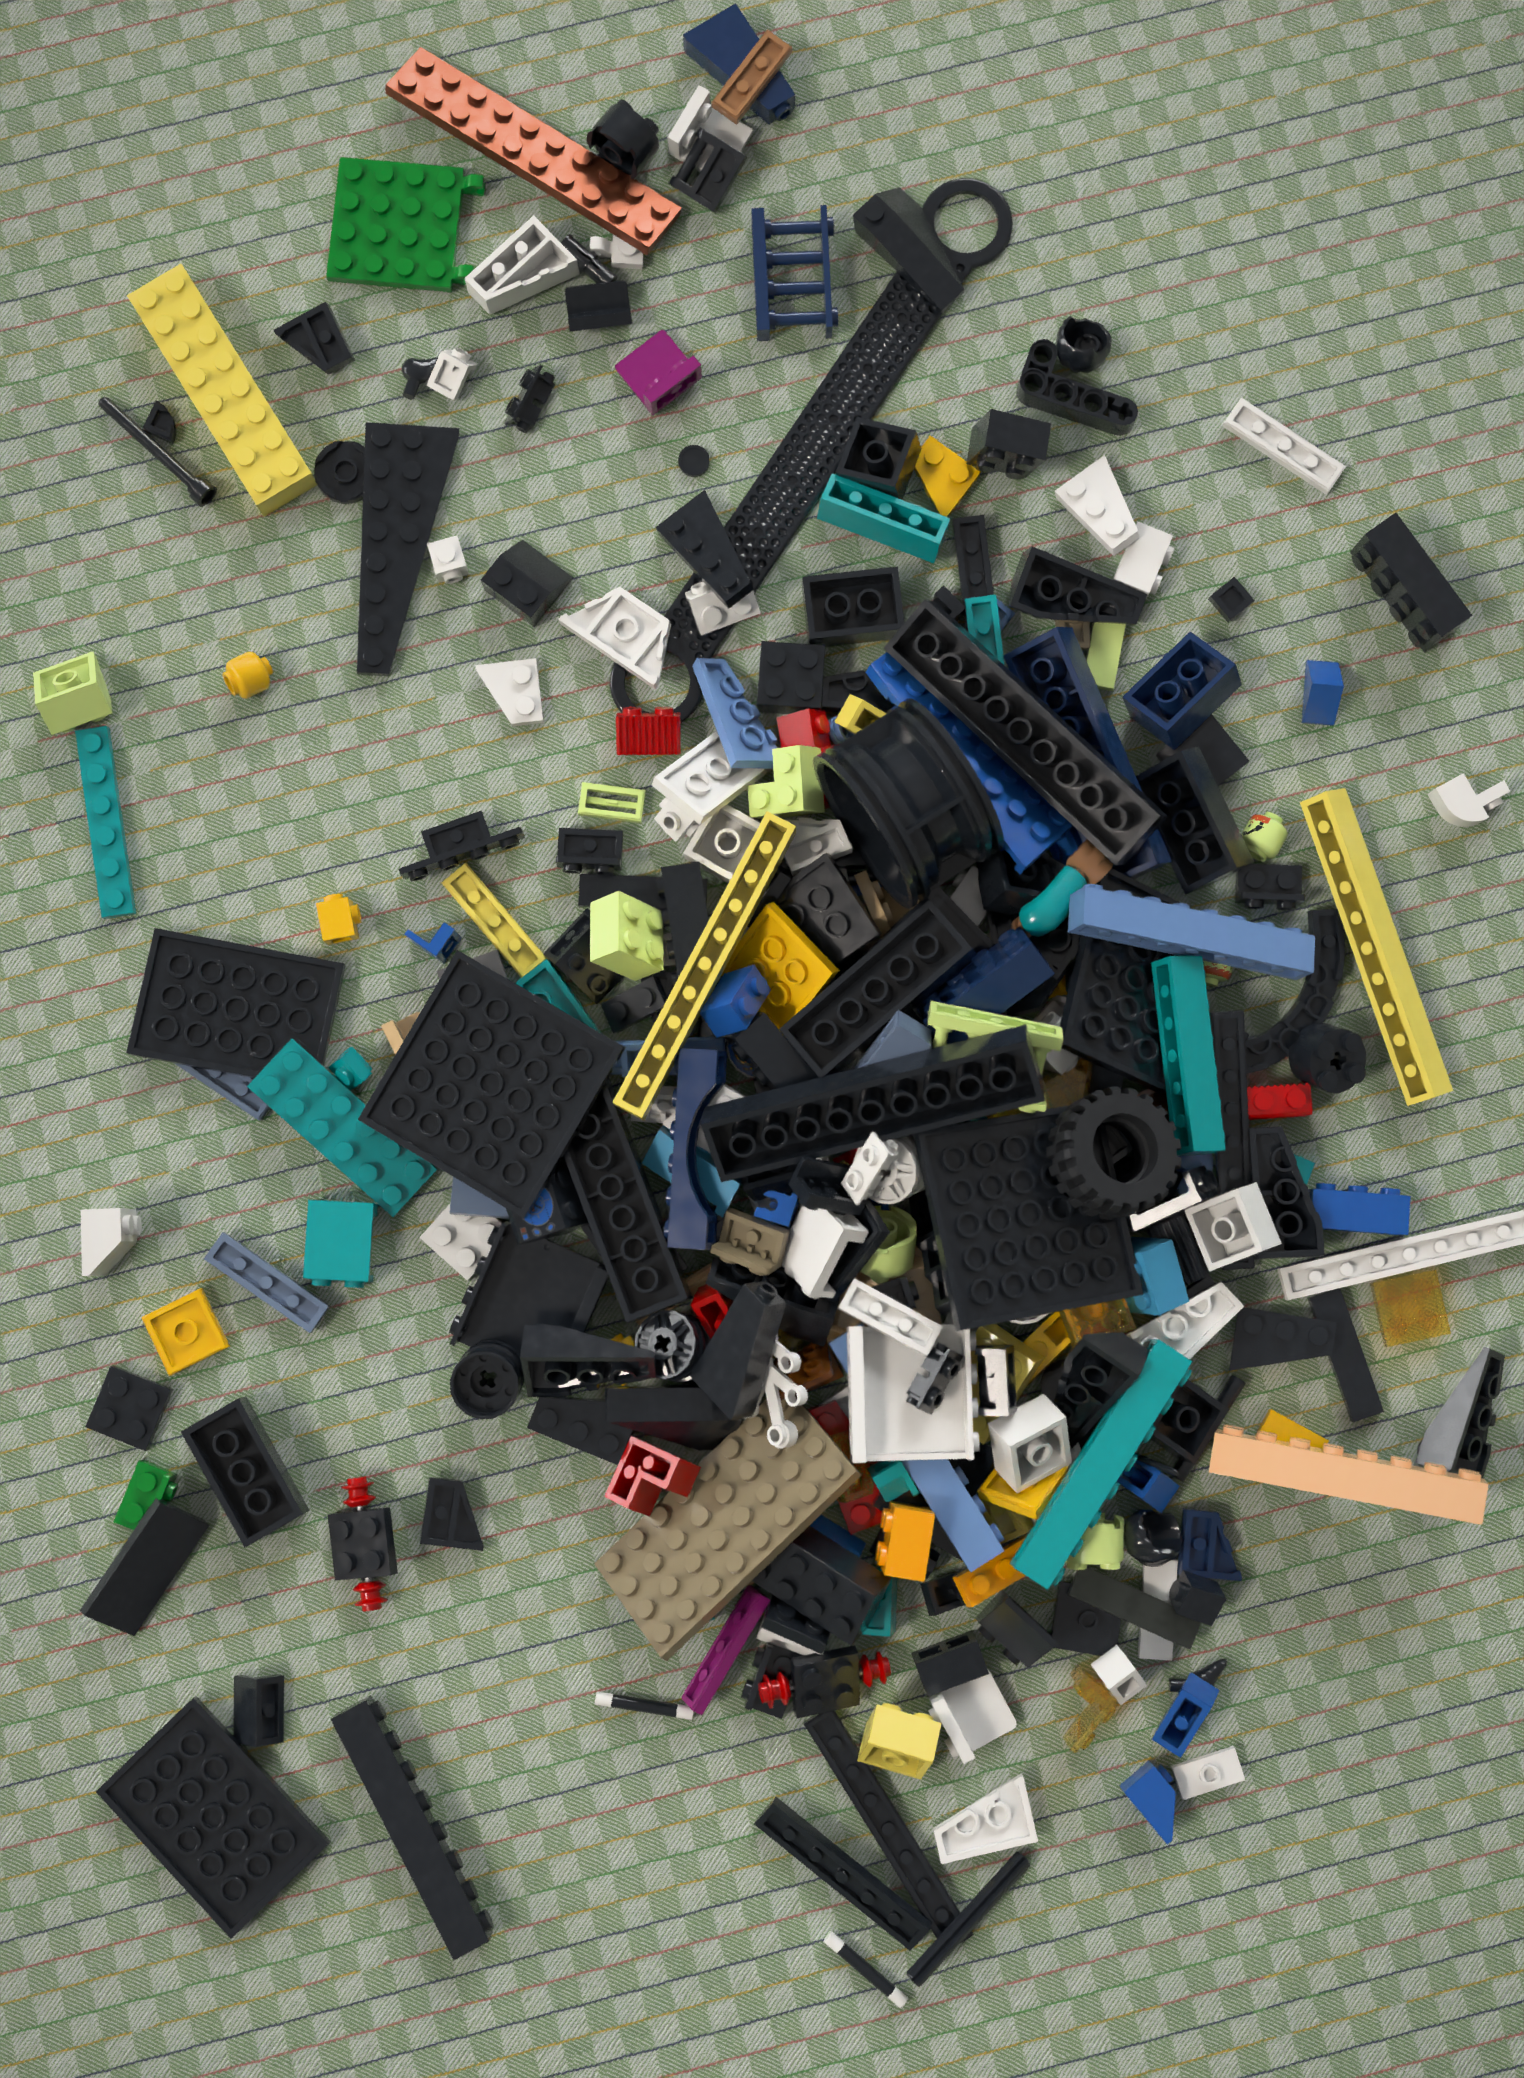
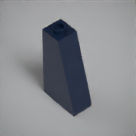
[683,3,795,124]

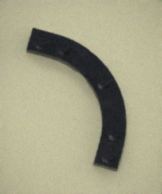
[1245,909,1345,1074]

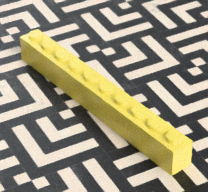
[1300,788,1453,1106]
[612,811,796,1121]

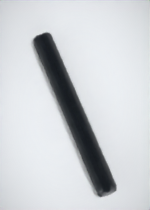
[907,1852,1030,1987]

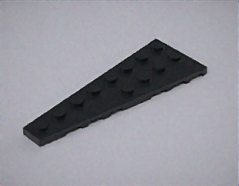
[357,422,459,676]

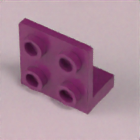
[615,330,702,416]

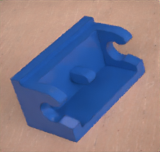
[754,1191,800,1228]

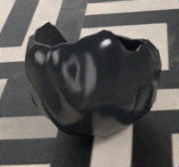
[1055,316,1112,373]
[1124,1509,1183,1567]

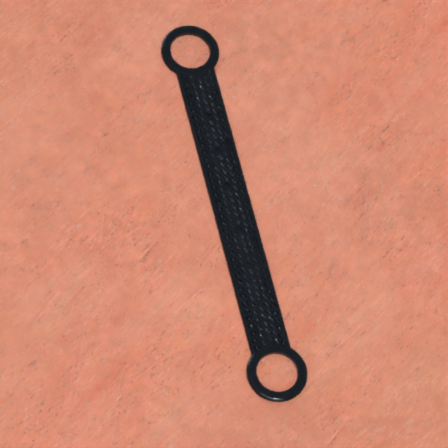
[610,178,1013,722]

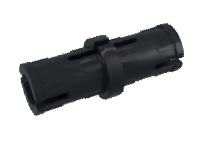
[561,234,618,283]

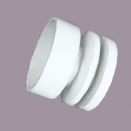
[853,1134,925,1204]

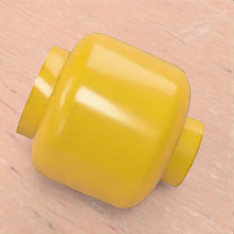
[222,651,273,699]

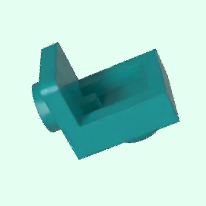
[328,1047,372,1090]

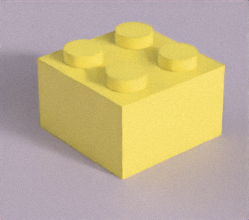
[857,1703,941,1780]

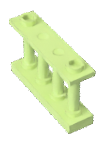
[928,1001,1063,1113]

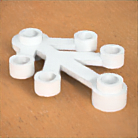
[746,1334,808,1448]

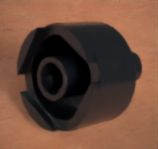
[586,99,659,179]
[1289,1023,1366,1093]

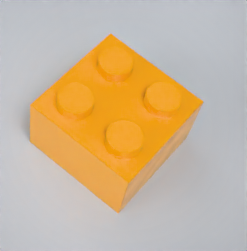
[875,1501,935,1582]

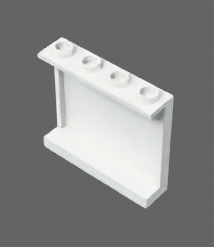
[847,1324,979,1463]

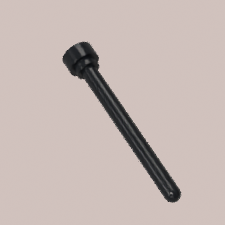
[98,397,217,507]

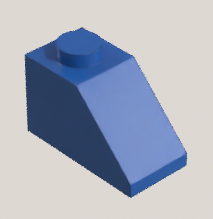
[1117,1460,1180,1513]
[1119,1760,1176,1845]

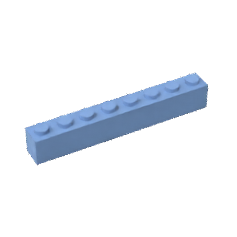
[1068,884,1315,980]
[828,1322,1005,1572]

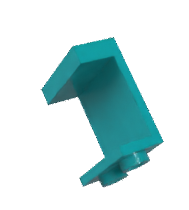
[303,1200,378,1288]

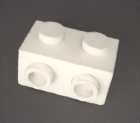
[685,577,760,635]

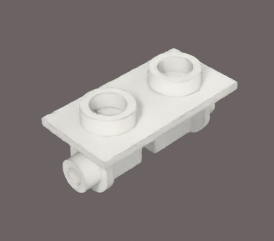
[841,1132,899,1205]

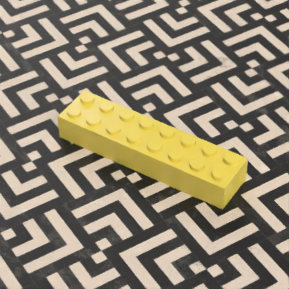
[127,264,317,517]

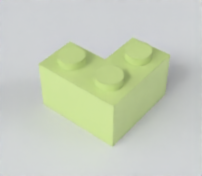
[747,745,825,819]

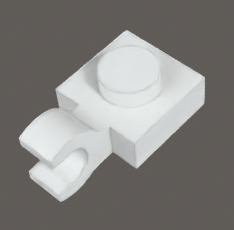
[590,235,643,270]

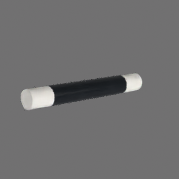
[595,1691,693,1720]
[823,1931,908,2008]

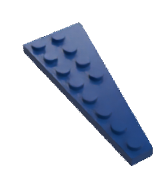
[865,652,1073,874]

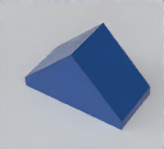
[1301,660,1344,726]

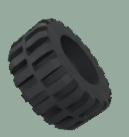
[1047,1087,1182,1220]

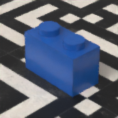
[699,964,771,1038]
[1152,1672,1220,1758]

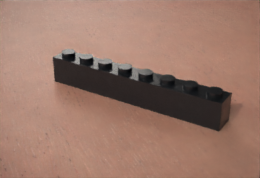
[330,1695,494,1960]

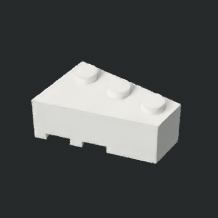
[464,215,579,315]

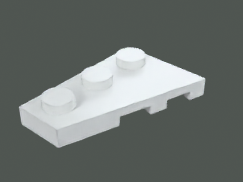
[1055,455,1139,556]
[933,1773,1038,1864]

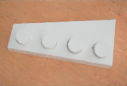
[1127,1282,1244,1359]

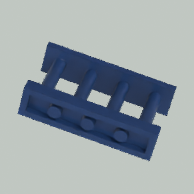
[751,205,838,341]

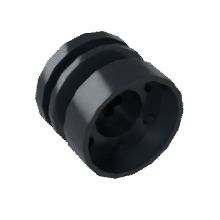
[634,1310,711,1384]
[450,1340,525,1419]

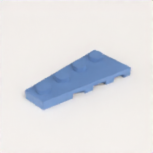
[692,658,777,769]

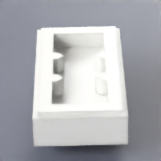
[1171,1746,1245,1800]

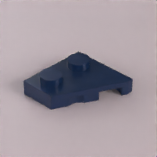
[1177,1508,1242,1581]

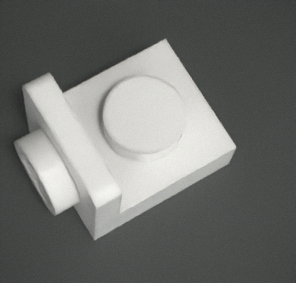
[426,347,477,400]
[427,535,469,584]

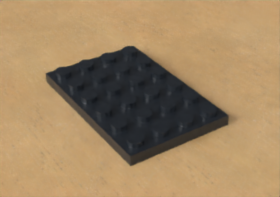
[1060,868,1193,1094]
[126,928,346,1078]
[96,1696,331,1939]

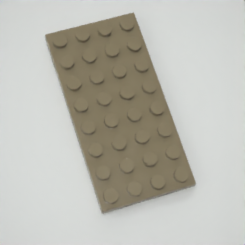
[594,1395,862,1661]

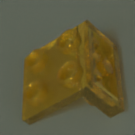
[1062,1664,1117,1753]

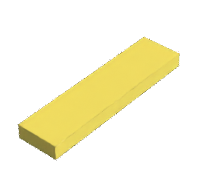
[442,863,547,978]

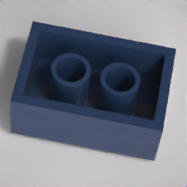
[1122,631,1242,750]

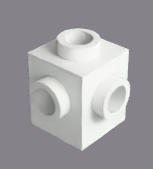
[654,797,699,842]

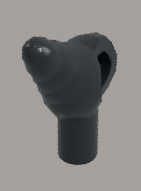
[402,357,438,400]
[1169,1659,1227,1692]

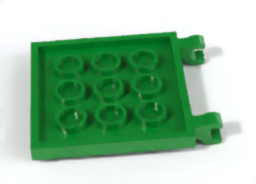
[326,157,486,293]

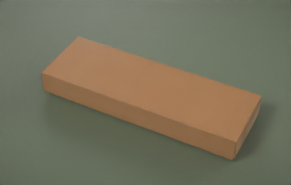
[711,30,793,125]

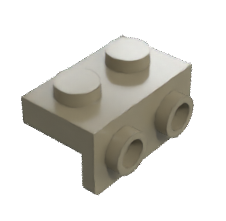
[710,1208,790,1276]

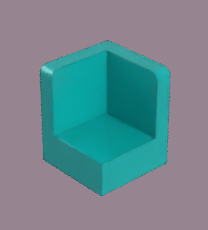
[867,1460,920,1502]

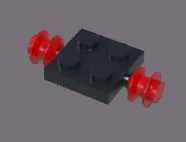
[328,1476,398,1611]
[758,1645,891,1718]

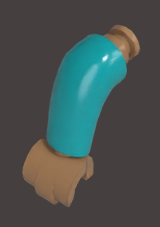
[1012,839,1113,938]

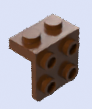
[773,1340,844,1400]

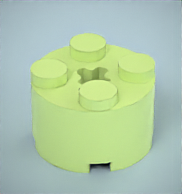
[860,1205,917,1283]
[1066,1513,1124,1570]

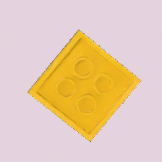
[721,902,840,1038]

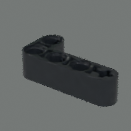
[1016,339,1138,436]

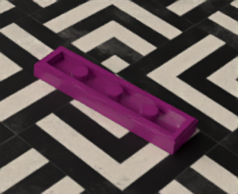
[681,1585,770,1715]

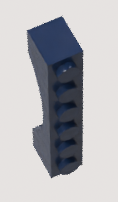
[664,1048,727,1250]

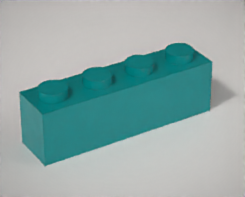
[817,473,951,563]

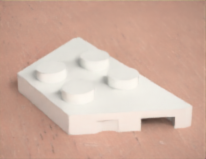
[558,587,671,690]

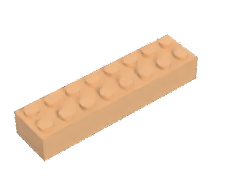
[1209,1424,1489,1525]

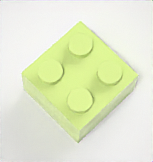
[590,891,664,981]

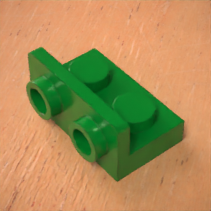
[113,1460,178,1530]

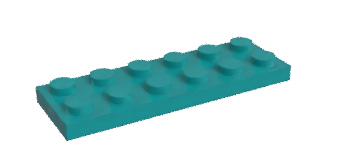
[247,1038,437,1217]

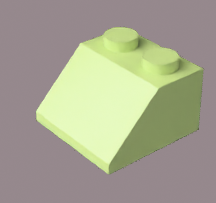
[33,651,112,735]

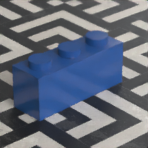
[1308,1183,1410,1236]

